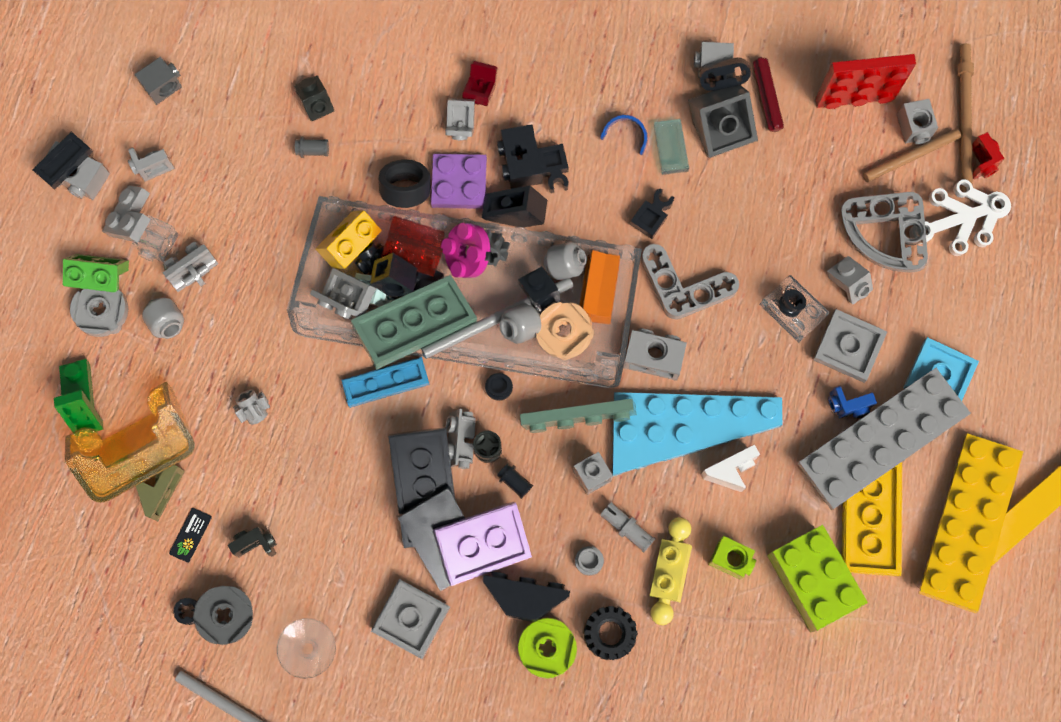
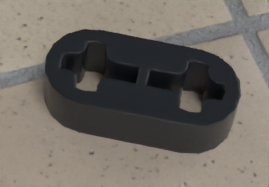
[699,57,750,91]

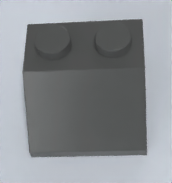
[688,85,758,158]

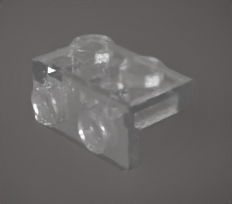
[759,275,829,343]

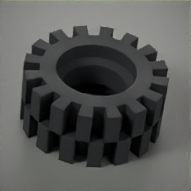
[584,606,638,660]

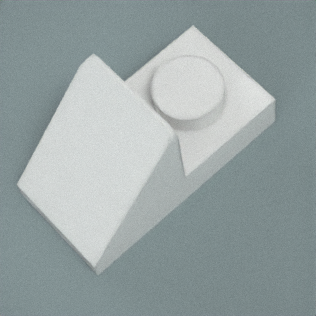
[701,445,760,492]

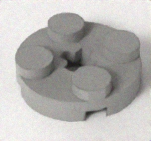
[70,289,128,337]

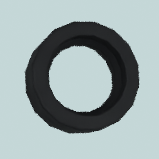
[378,159,431,208]

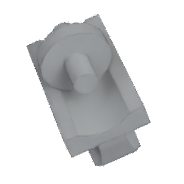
[162,242,218,292]

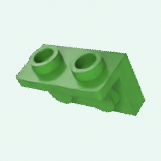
[62,254,129,292]

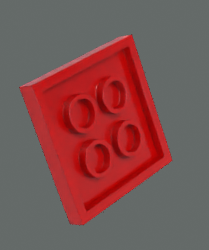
[815,54,916,109]

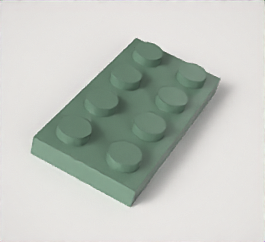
[351,275,477,370]

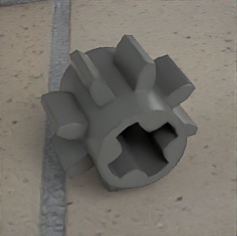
[484,231,510,267]

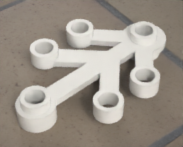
[909,180,1011,256]

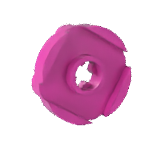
[441,223,490,278]

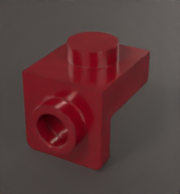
[462,61,498,107]

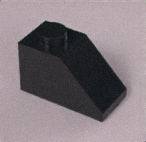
[482,185,548,228]

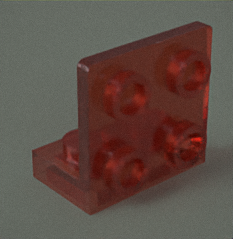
[381,216,445,276]

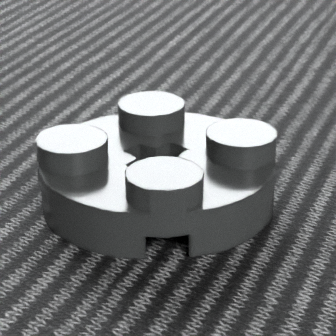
[193,586,253,645]

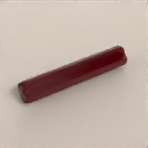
[753,57,784,132]

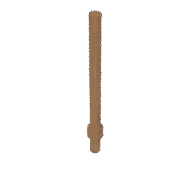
[957,43,974,193]

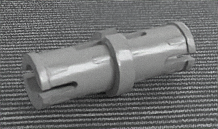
[600,502,655,553]

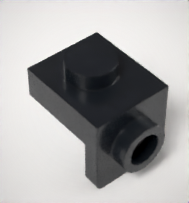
[518,266,561,315]

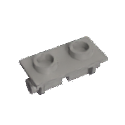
[446,409,476,469]

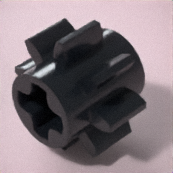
[355,242,389,275]

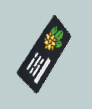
[169,508,212,563]

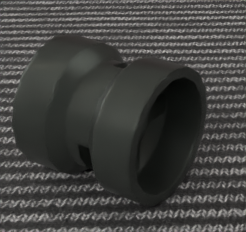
[473,431,502,463]

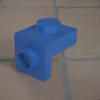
[828,386,877,419]

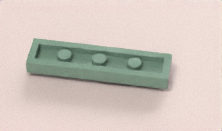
[520,399,637,433]

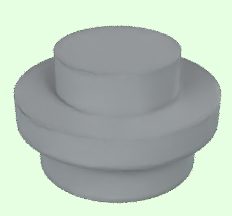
[575,546,604,576]

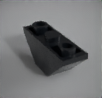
[483,572,570,622]

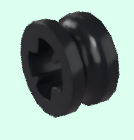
[778,289,807,317]
[173,598,197,625]

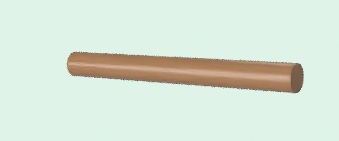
[863,129,961,182]

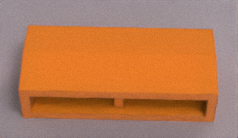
[579,250,620,324]

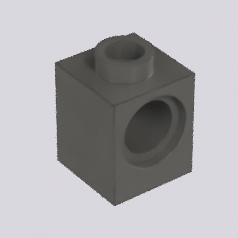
[134,57,182,105]

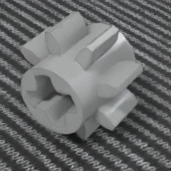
[233,389,270,425]

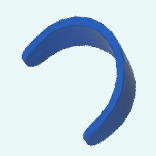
[600,115,648,156]

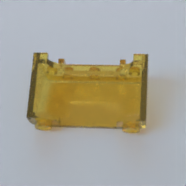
[65,381,195,502]

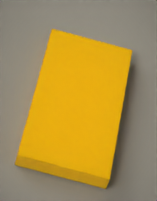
[842,462,902,577]

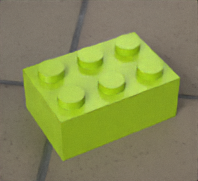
[767,525,868,632]

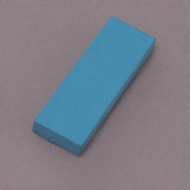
[341,357,430,408]

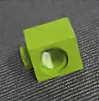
[708,536,756,580]

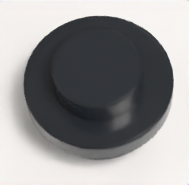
[485,373,513,401]

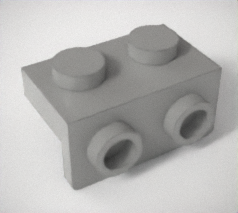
[310,268,376,319]

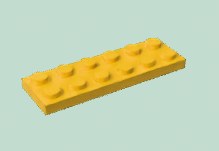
[918,433,1024,614]

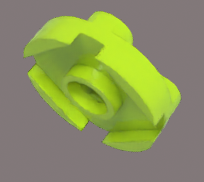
[518,618,577,678]

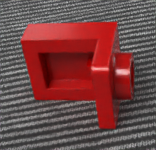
[972,132,1005,179]

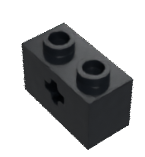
[497,124,543,189]

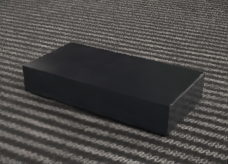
[32,132,93,190]

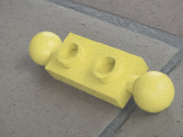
[650,517,692,625]

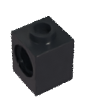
[370,253,417,299]

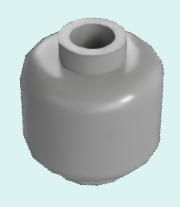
[544,242,587,280]
[142,298,184,339]
[499,303,542,344]

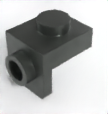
[294,75,334,121]
[228,527,277,558]

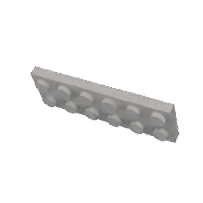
[797,368,971,510]

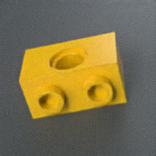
[315,210,382,269]

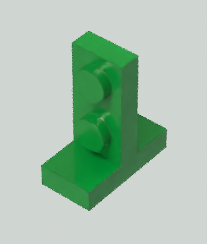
[54,359,104,437]

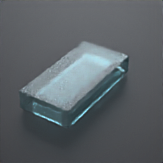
[654,119,689,175]

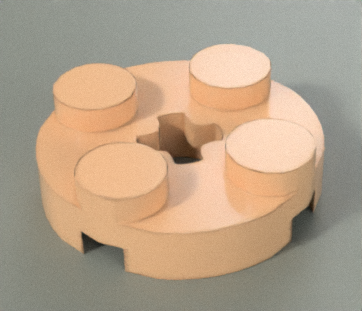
[536,302,594,360]

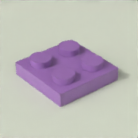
[431,154,487,209]

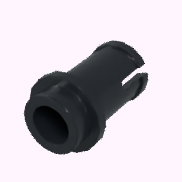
[497,463,534,499]

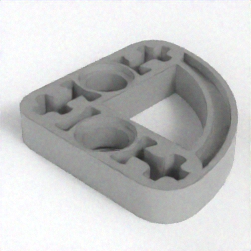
[842,192,928,272]

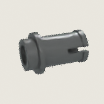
[295,137,329,158]

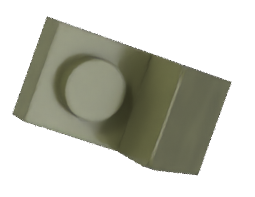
[134,462,185,522]

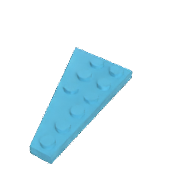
[612,392,783,477]

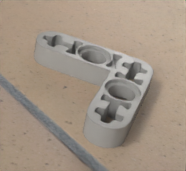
[641,244,739,320]

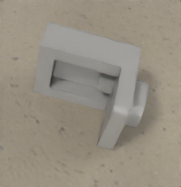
[445,98,475,140]
[827,256,873,304]

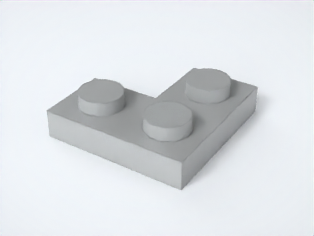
[102,185,151,243]

